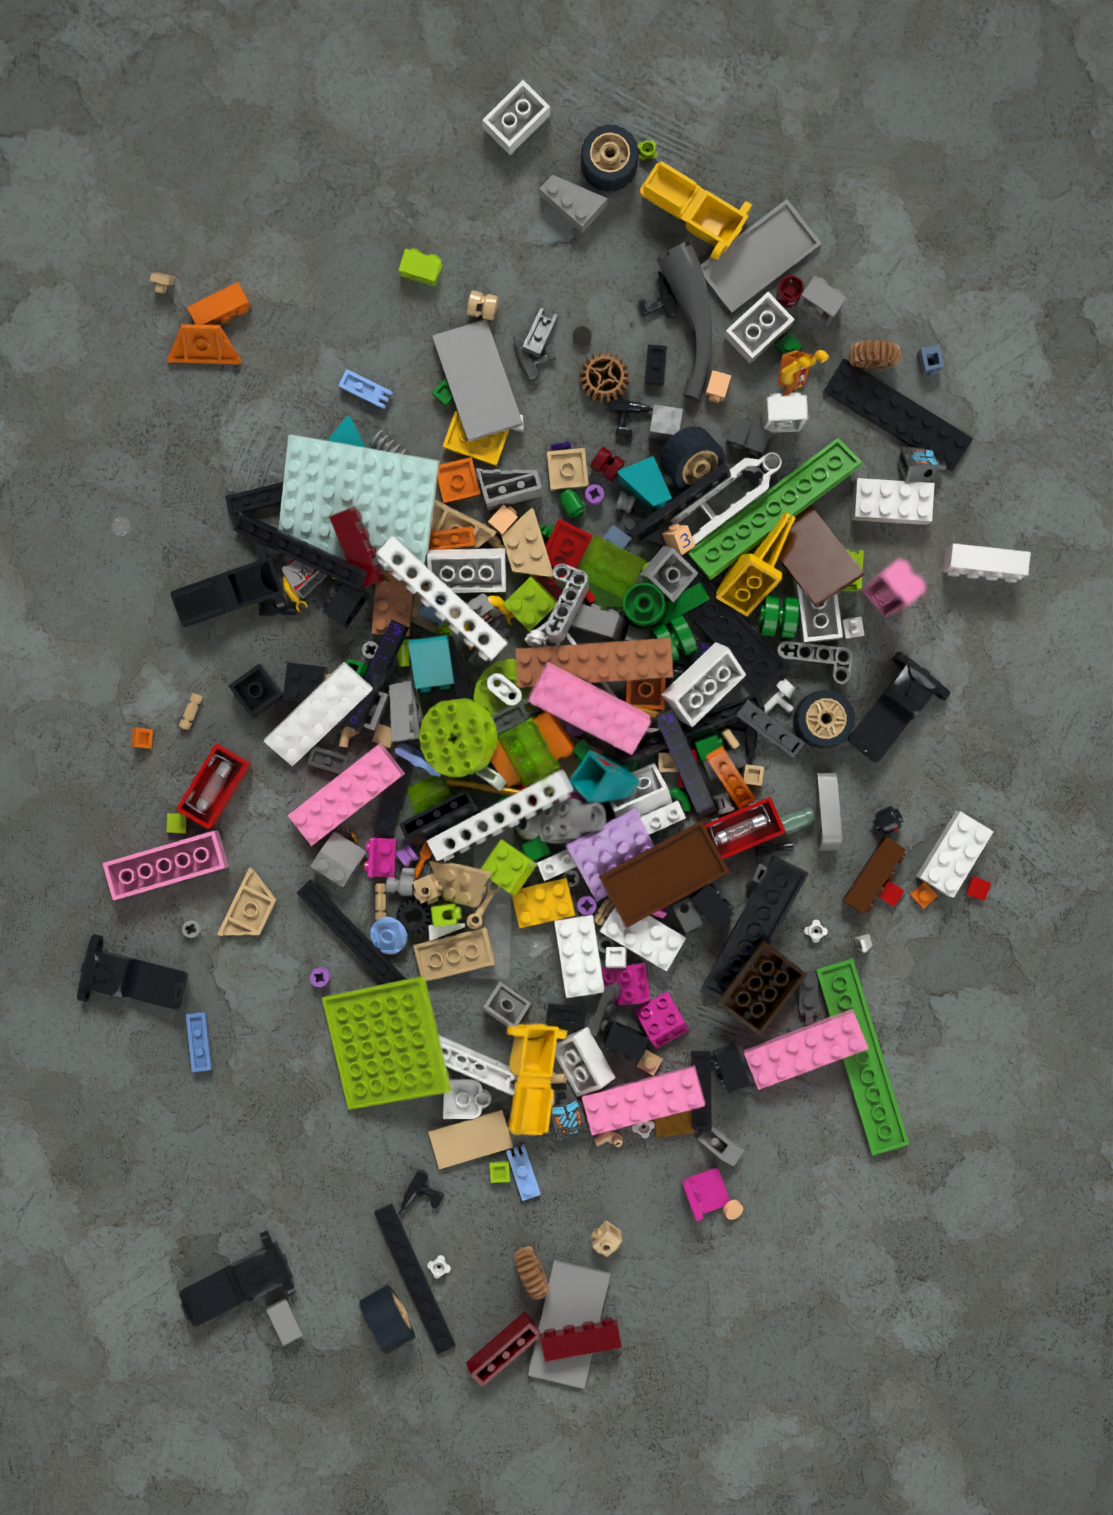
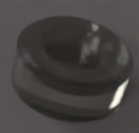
[573,326,592,347]

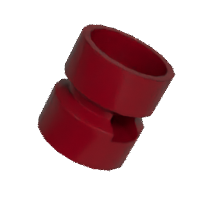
[776,275,804,308]
[590,446,625,482]

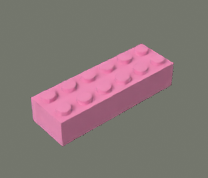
[861,559,926,618]
[528,662,651,755]
[288,743,405,846]
[102,830,229,900]
[744,1008,868,1090]
[582,1065,706,1135]

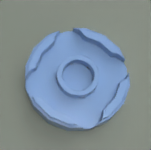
[370,917,407,955]

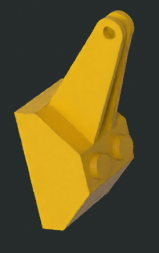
[716,512,795,616]

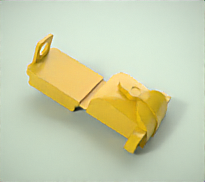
[640,161,753,261]
[506,1024,567,1135]

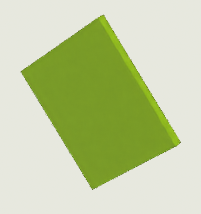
[321,976,452,1110]

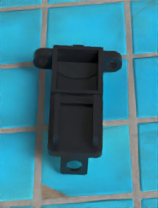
[171,543,287,627]
[848,651,951,763]
[77,934,188,1009]
[179,1230,296,1326]

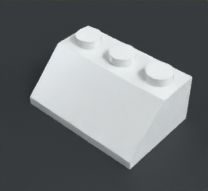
[608,763,673,818]
[555,1027,615,1097]

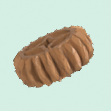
[849,340,901,370]
[579,351,630,403]
[514,1246,550,1300]

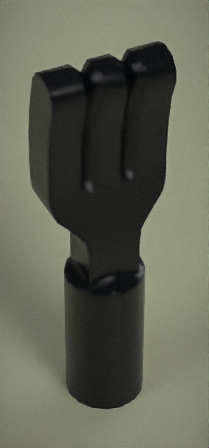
[259,604,297,616]
[755,842,793,856]

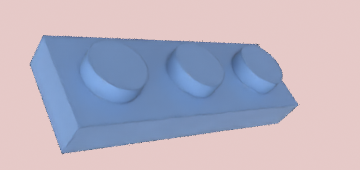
[186,1012,213,1072]

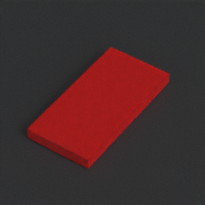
[534,519,593,601]

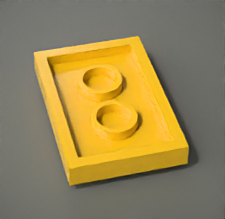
[442,411,509,467]
[511,878,576,928]

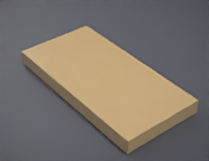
[413,927,496,982]
[428,1109,513,1169]

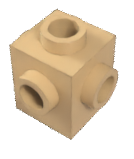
[412,873,443,905]
[591,1221,622,1257]

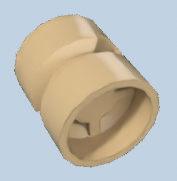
[467,290,499,321]

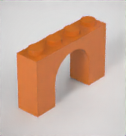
[491,710,575,787]

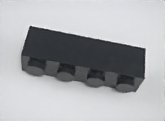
[399,788,480,848]

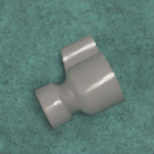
[386,867,416,897]

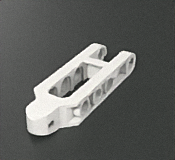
[670,452,782,544]
[439,1035,518,1095]

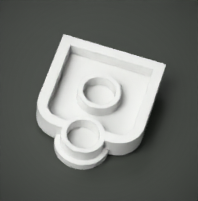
[443,1079,491,1119]

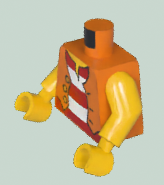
[778,350,829,396]

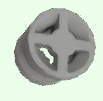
[615,491,636,514]

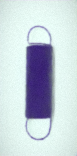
[545,442,577,452]

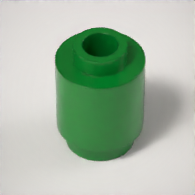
[558,489,585,518]

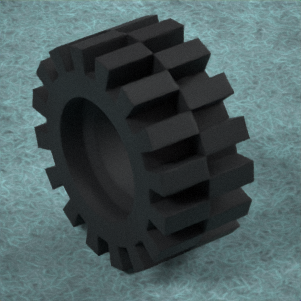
[396,899,431,934]

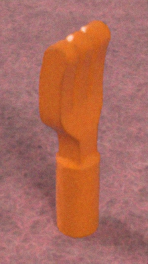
[415,841,432,879]

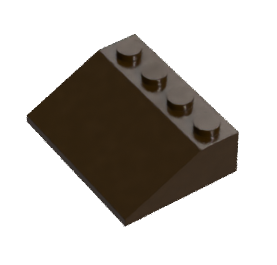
[716,940,807,1036]

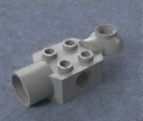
[515,799,606,844]

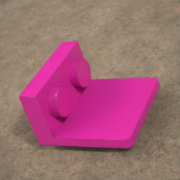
[365,838,397,877]
[602,962,651,1005]
[635,992,689,1049]
[682,1167,730,1222]

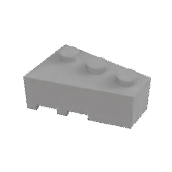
[539,175,608,234]
[476,468,543,511]
[561,602,630,642]
[388,681,423,742]

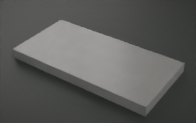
[701,199,822,314]
[432,319,523,442]
[528,1260,610,1389]

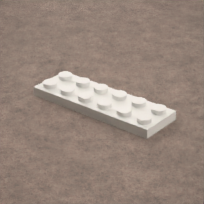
[264,662,372,766]

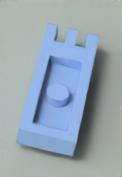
[338,369,393,410]
[395,742,441,777]
[506,1144,541,1201]

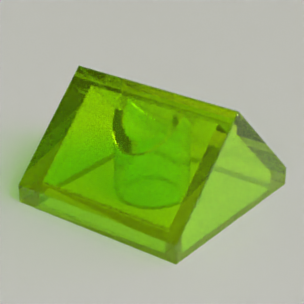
[407,774,453,814]

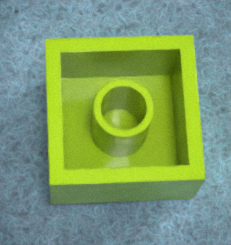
[503,576,558,632]
[481,839,537,896]

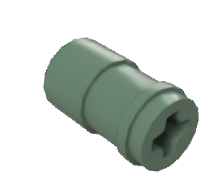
[780,807,816,835]

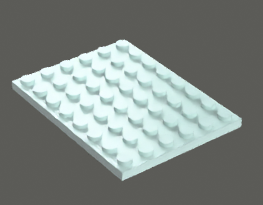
[279,435,440,576]

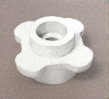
[527,630,546,647]
[804,920,827,943]
[632,1121,655,1138]
[428,1255,450,1279]

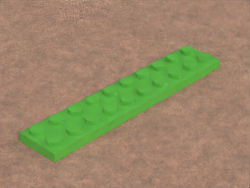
[687,438,863,580]
[815,958,909,1156]

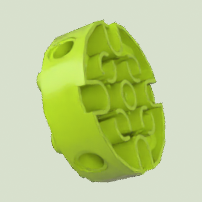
[474,659,544,736]
[419,698,498,777]

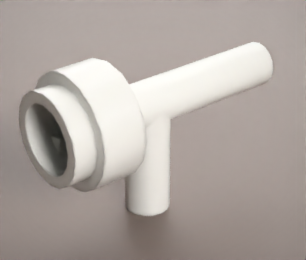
[764,679,796,713]

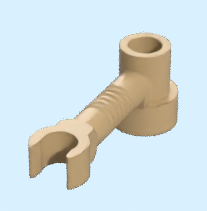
[466,881,500,930]

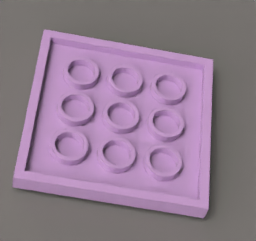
[566,809,654,902]

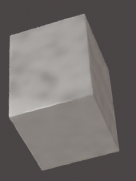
[648,404,683,442]

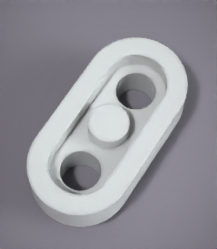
[487,673,522,706]

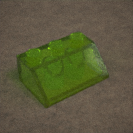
[577,534,646,600]
[497,718,560,787]

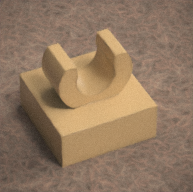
[150,272,175,293]

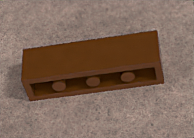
[842,836,906,914]

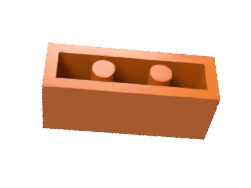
[187,282,251,325]

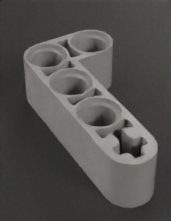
[545,564,589,643]
[775,641,852,685]
[816,773,842,851]

